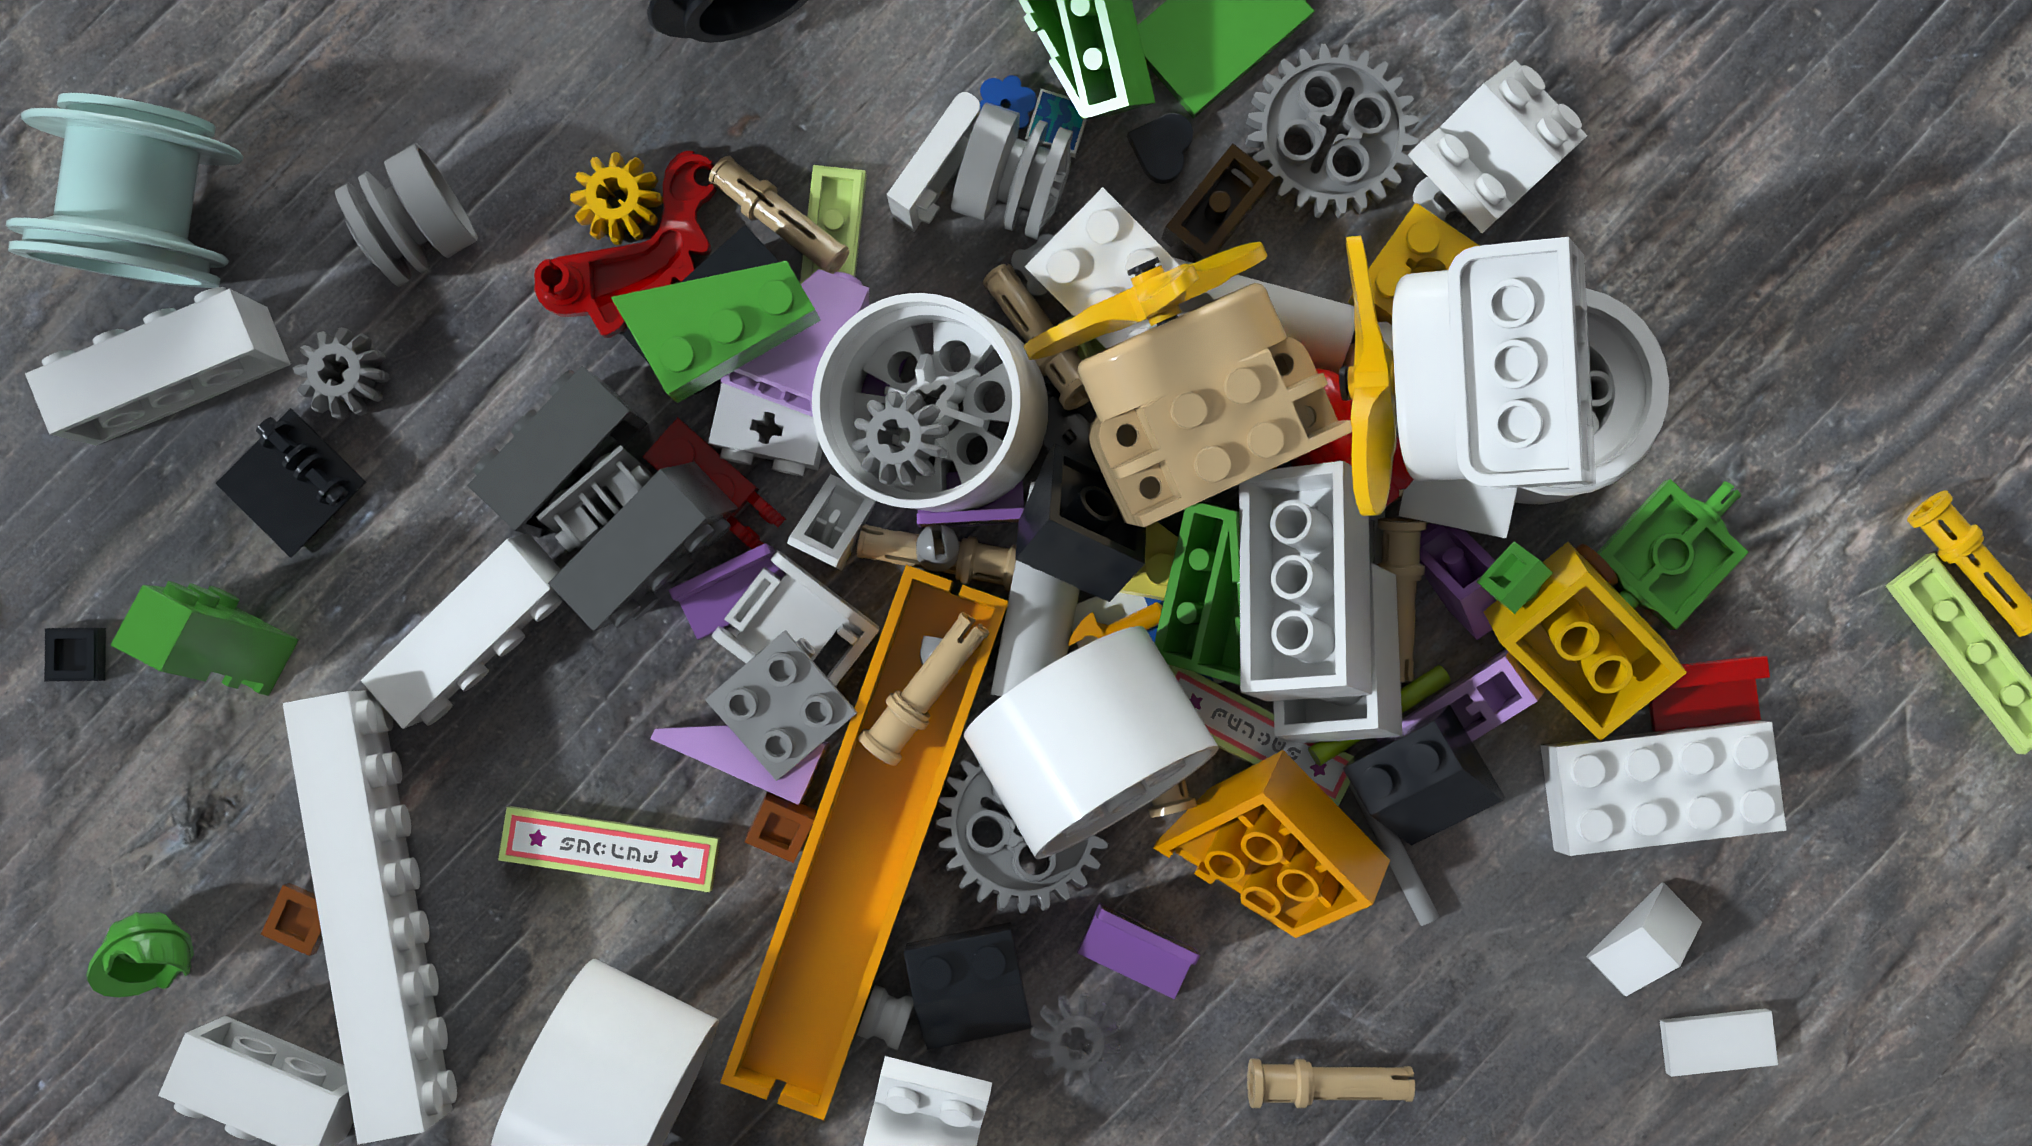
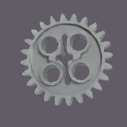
[1245,44,1419,219]
[935,760,1109,913]

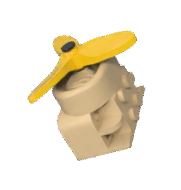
[1023,242,1352,527]

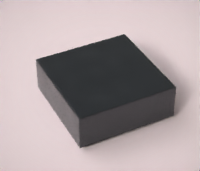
[44,628,106,682]

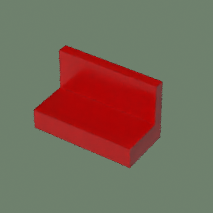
[1649,656,1770,732]

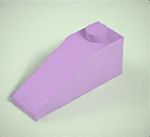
[1376,648,1547,742]
[650,725,830,805]

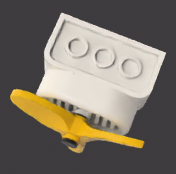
[1339,235,1596,516]

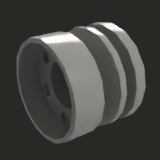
[951,102,1073,239]
[335,142,478,287]

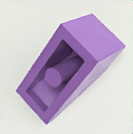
[1420,523,1497,640]

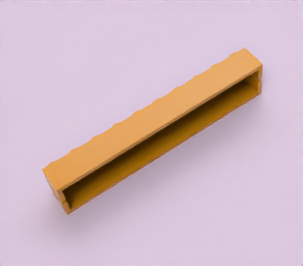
[720,565,1009,1120]

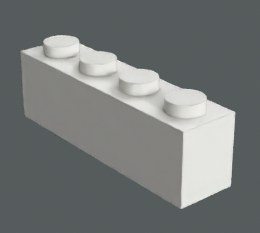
[361,533,562,729]

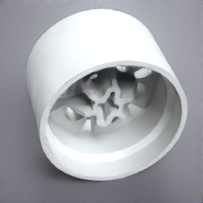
[812,293,1048,512]
[964,626,1219,859]
[491,959,719,1146]

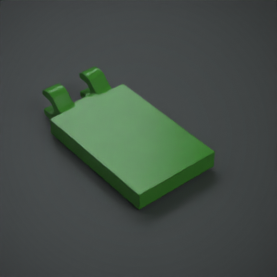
[1138,0,1314,118]

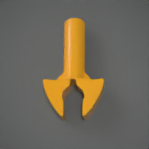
[1068,602,1163,646]

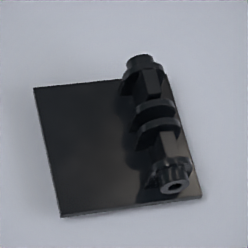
[215,408,366,558]

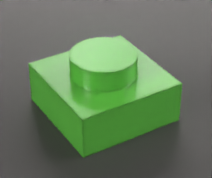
[1476,541,1553,614]

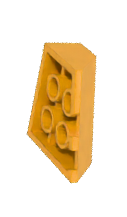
[1153,750,1390,938]

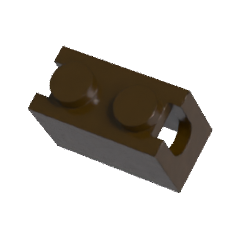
[1161,143,1275,263]

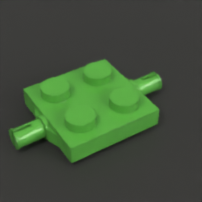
[1597,479,1749,630]

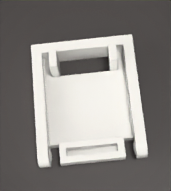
[887,92,981,232]
[712,550,879,686]

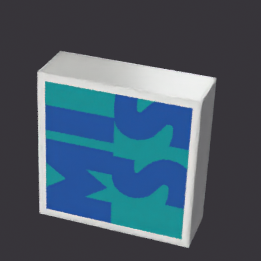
[1025,88,1087,158]

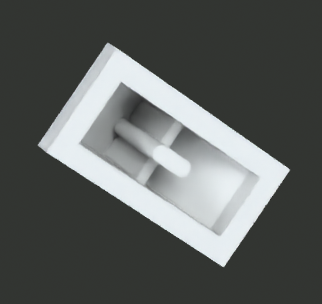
[787,474,876,571]
[1586,883,1702,996]

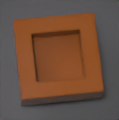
[744,791,817,863]
[260,883,323,956]

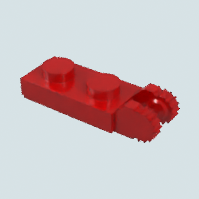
[642,417,786,549]

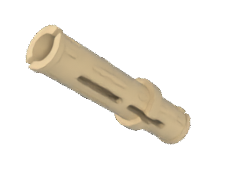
[709,156,849,274]

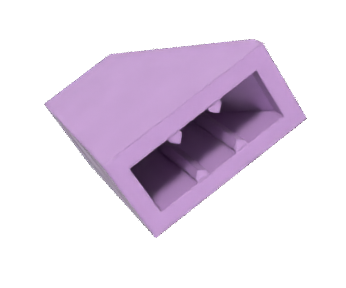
[720,269,869,417]

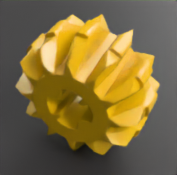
[570,152,663,245]

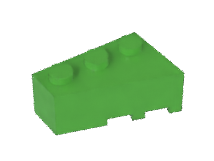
[1018,0,1156,119]
[611,261,821,403]
[1154,502,1240,685]
[111,581,299,696]

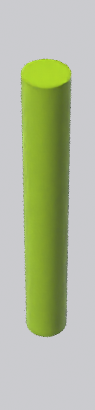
[1308,665,1451,766]

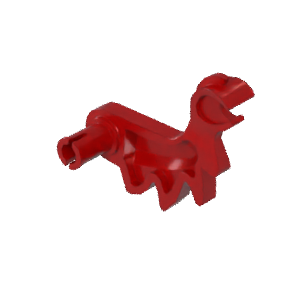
[534,151,717,338]

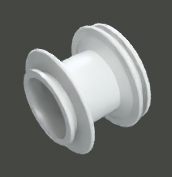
[1515,288,1669,505]

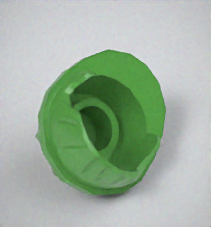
[86,912,194,998]

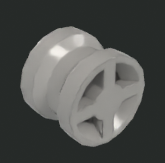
[857,985,914,1050]

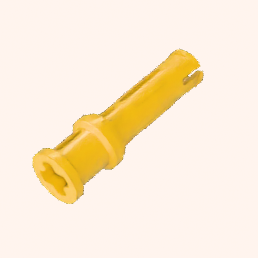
[1907,490,2032,637]

